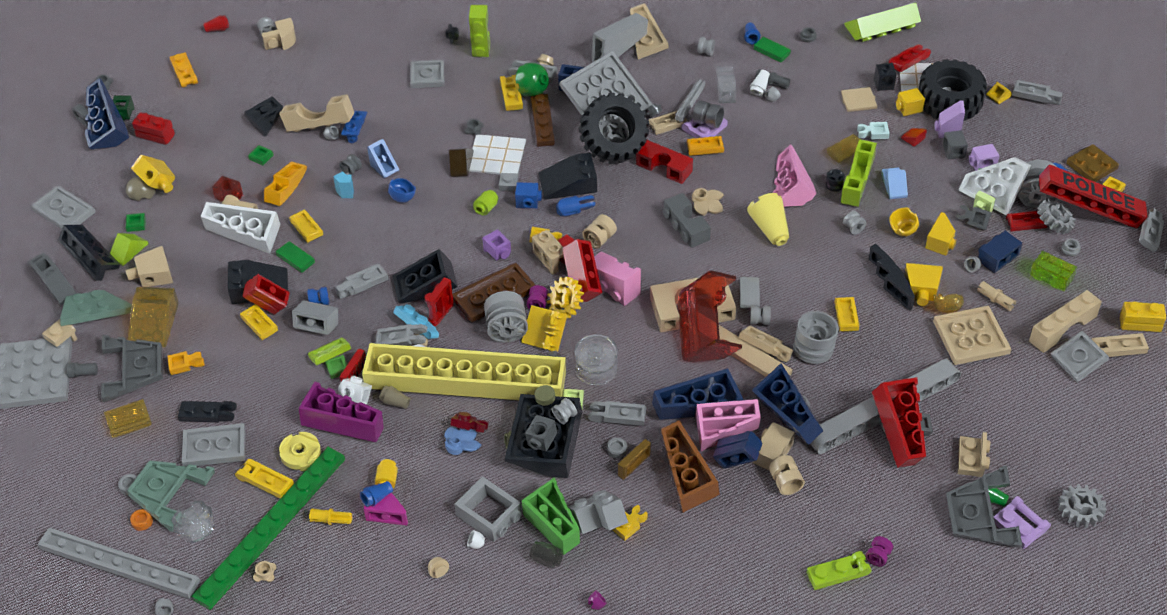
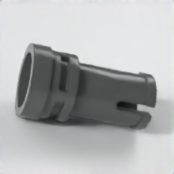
[67,362,98,378]

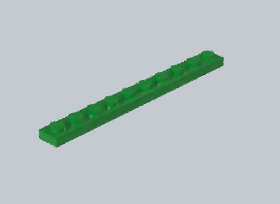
[192,446,345,610]

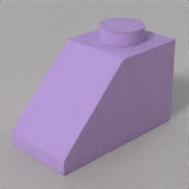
[935,101,965,138]

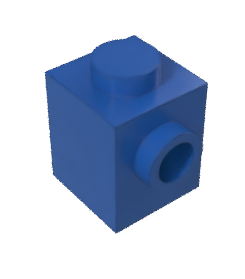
[515,182,542,209]

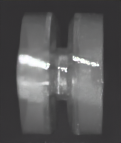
[574,334,618,385]

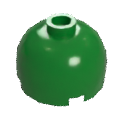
[515,62,549,97]

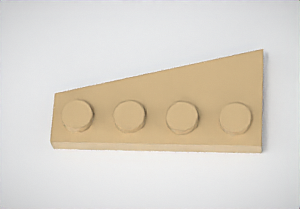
[630,3,669,60]

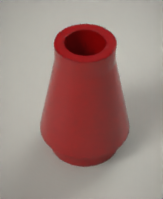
[204,15,229,32]

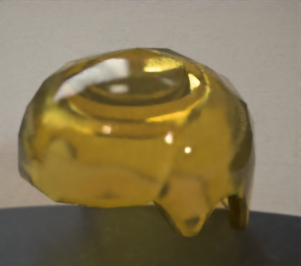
[934,293,964,314]

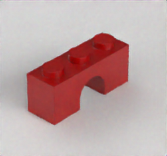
[636,140,693,184]

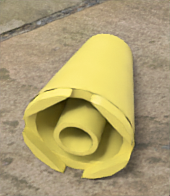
[747,193,789,246]

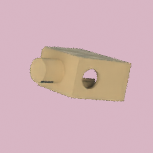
[126,246,173,287]

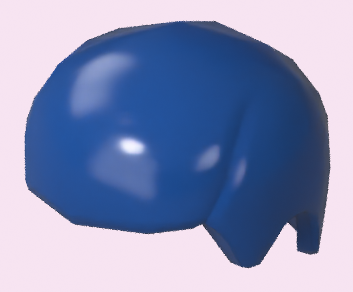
[388,178,416,203]

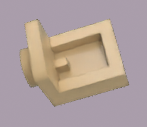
[42,319,77,347]

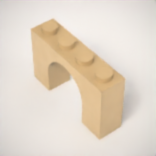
[650,274,736,332]

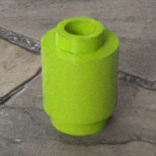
[473,190,498,215]

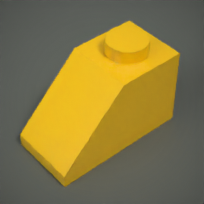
[925,212,957,256]

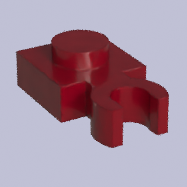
[450,412,489,433]

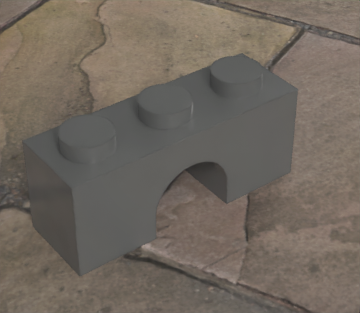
[662,193,711,248]

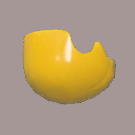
[889,207,919,237]

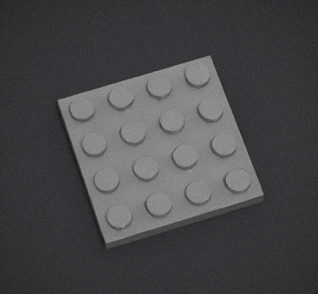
[559,51,653,122]
[0,336,72,409]

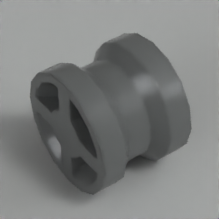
[339,154,362,175]

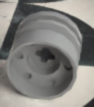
[1018,160,1057,208]
[484,291,528,343]
[793,311,839,364]

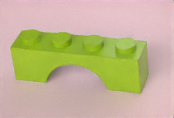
[841,139,877,207]

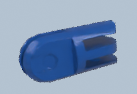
[556,195,596,216]

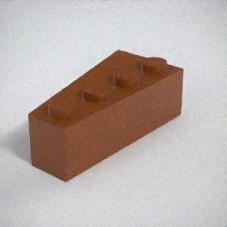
[661,421,720,513]

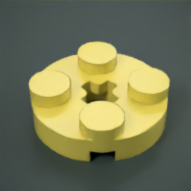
[279,432,321,471]

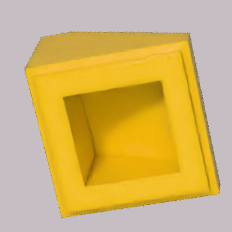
[986,82,1012,104]

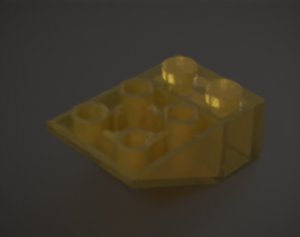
[128,287,179,347]

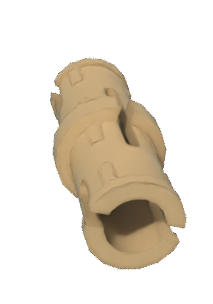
[977,281,1016,311]

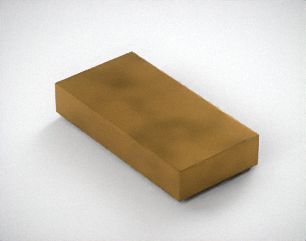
[618,439,651,480]

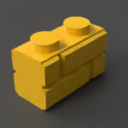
[1119,302,1166,332]

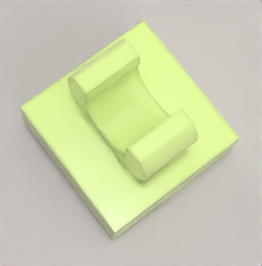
[973,190,996,212]

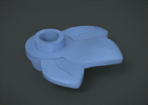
[444,426,482,455]

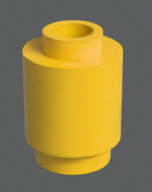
[375,459,398,489]

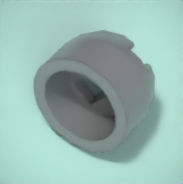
[765,87,781,102]
[323,126,339,140]
[964,256,981,272]
[155,598,173,615]

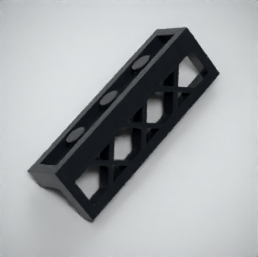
[58,224,120,281]

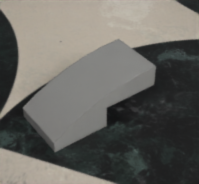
[740,277,760,308]

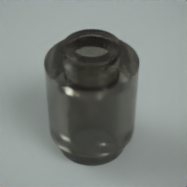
[529,541,563,569]

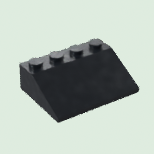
[505,394,582,478]

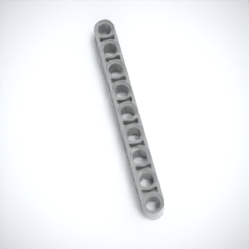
[810,359,961,454]

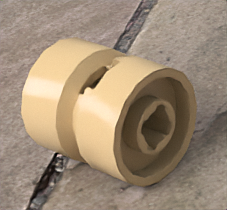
[582,214,617,249]
[769,455,805,495]

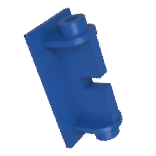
[341,111,368,143]

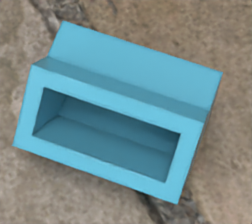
[333,172,354,198]

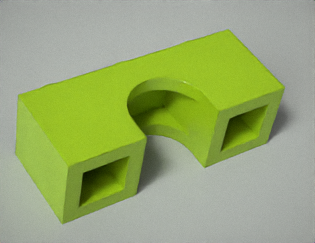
[469,5,491,57]

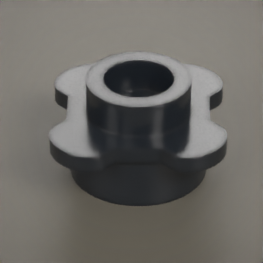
[445,24,459,44]

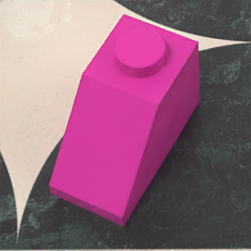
[364,493,408,526]

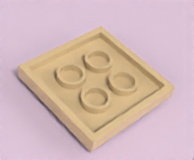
[933,306,1011,365]

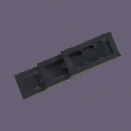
[868,243,915,311]

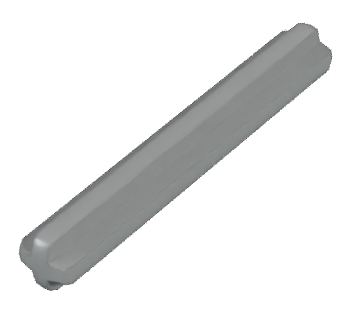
[675,79,706,122]

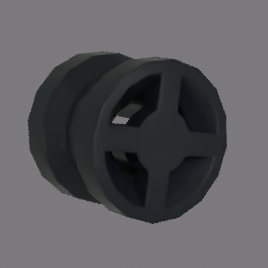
[825,169,845,192]

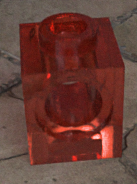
[212,175,243,202]

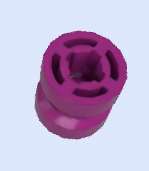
[527,285,548,309]
[865,536,894,567]

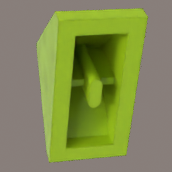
[110,233,149,266]

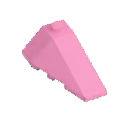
[773,144,816,207]

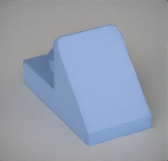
[881,167,908,199]

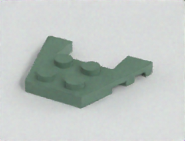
[127,461,215,532]

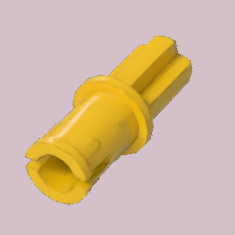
[309,508,353,525]

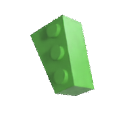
[522,477,580,555]

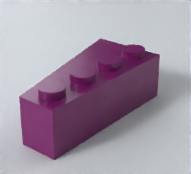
[299,381,384,442]

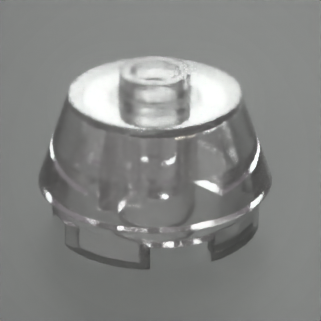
[171,501,215,543]

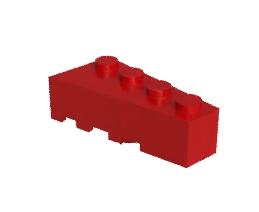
[872,377,926,468]

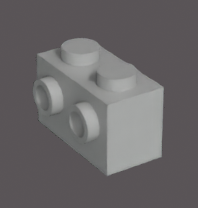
[292,300,338,335]

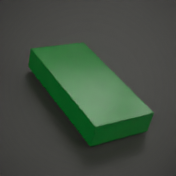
[754,36,791,63]
[276,241,315,273]

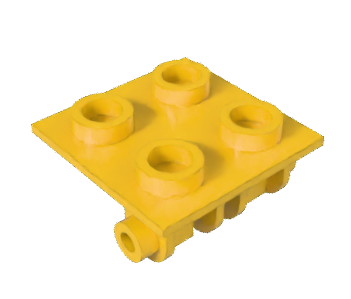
[521,305,568,352]

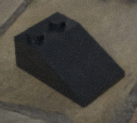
[539,152,597,200]
[392,249,458,304]
[228,260,288,304]

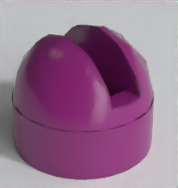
[588,590,607,610]

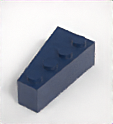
[752,363,823,445]
[652,368,744,420]

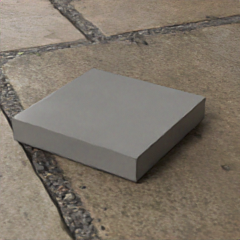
[410,60,445,88]
[1051,331,1109,383]

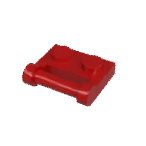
[425,277,454,326]

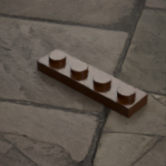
[531,93,555,147]

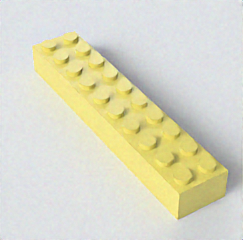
[362,343,566,400]

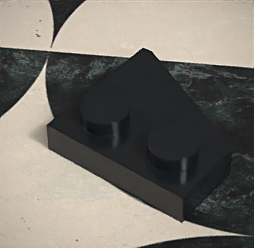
[244,96,283,137]

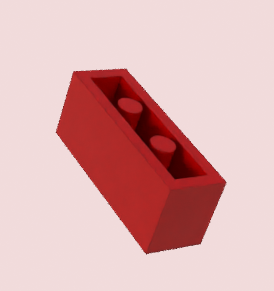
[562,239,602,302]

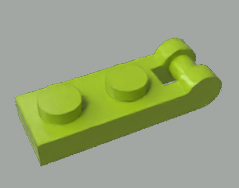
[806,551,872,590]

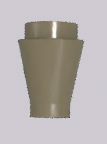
[379,385,411,409]

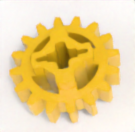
[547,277,584,319]

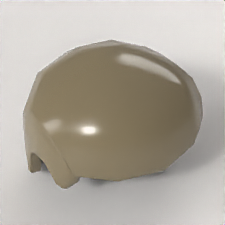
[126,176,156,202]

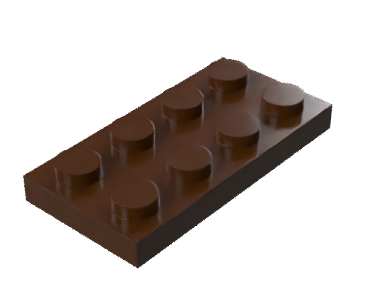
[453,263,536,323]

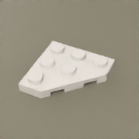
[959,157,1031,215]

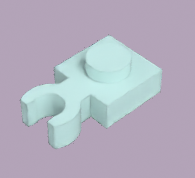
[857,122,889,139]

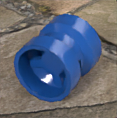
[307,287,329,305]

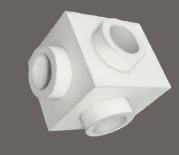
[338,376,372,404]

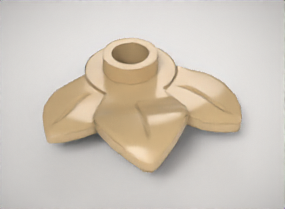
[692,188,724,216]

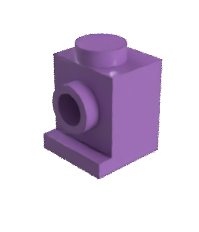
[482,229,511,260]

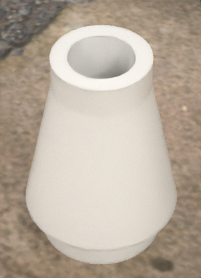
[750,70,770,96]

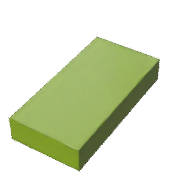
[308,337,351,365]

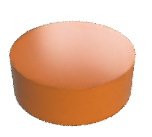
[130,509,153,531]

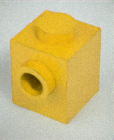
[896,88,925,116]

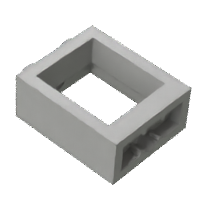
[455,477,522,542]

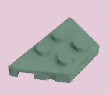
[60,290,134,326]

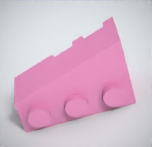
[594,252,641,306]

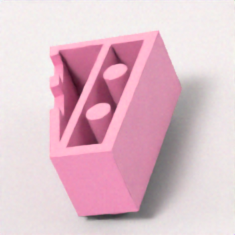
[695,399,761,451]

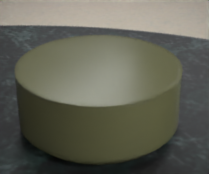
[535,385,556,406]

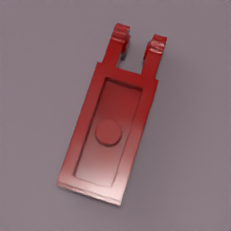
[889,44,931,72]

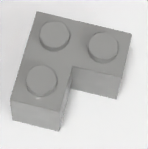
[569,490,628,534]

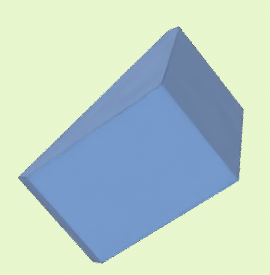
[367,139,399,178]

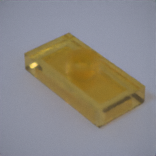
[826,134,859,163]

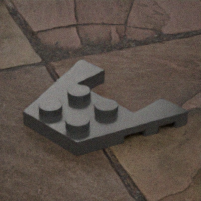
[101,335,163,402]
[946,466,1022,548]

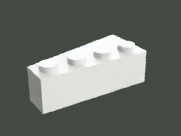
[201,202,280,254]

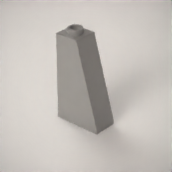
[592,13,648,62]

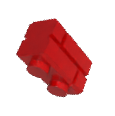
[132,112,175,145]
[243,274,290,315]

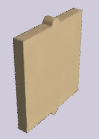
[841,87,877,112]

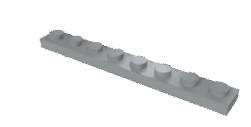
[38,528,200,599]

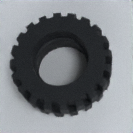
[919,59,987,121]
[579,92,649,164]

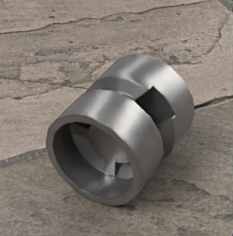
[693,100,725,128]

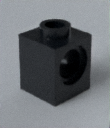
[874,63,896,91]

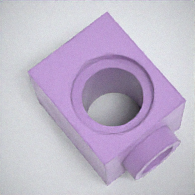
[969,144,999,171]

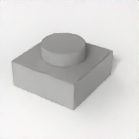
[499,173,519,191]

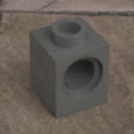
[942,130,968,160]
[525,415,557,451]

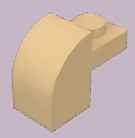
[262,18,296,50]

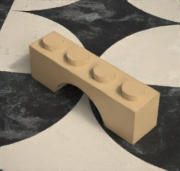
[279,94,355,132]
[1029,290,1102,353]

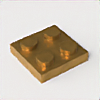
[1066,144,1119,182]

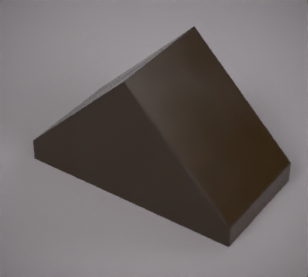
[449,148,474,177]

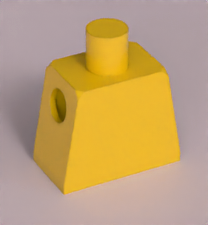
[131,155,175,193]
[904,263,943,306]

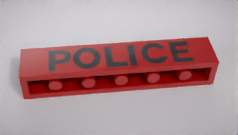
[1039,164,1147,229]

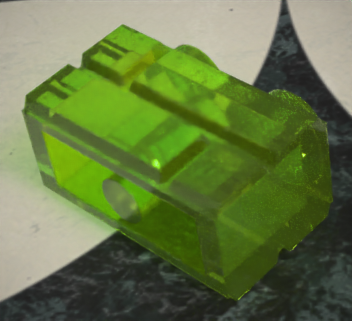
[1030,251,1077,292]

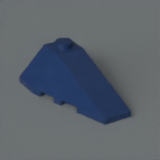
[85,78,129,149]

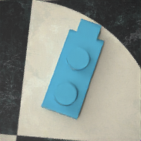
[393,304,439,339]

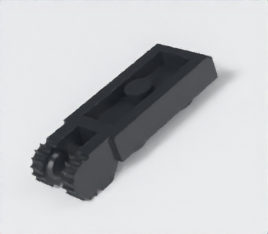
[178,401,237,423]

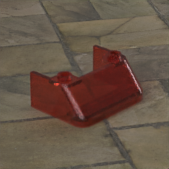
[678,270,742,362]

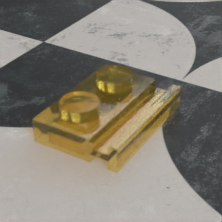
[104,399,152,438]

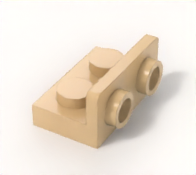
[532,230,564,275]
[958,432,990,477]

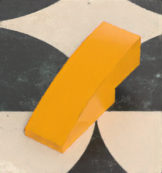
[264,161,307,206]

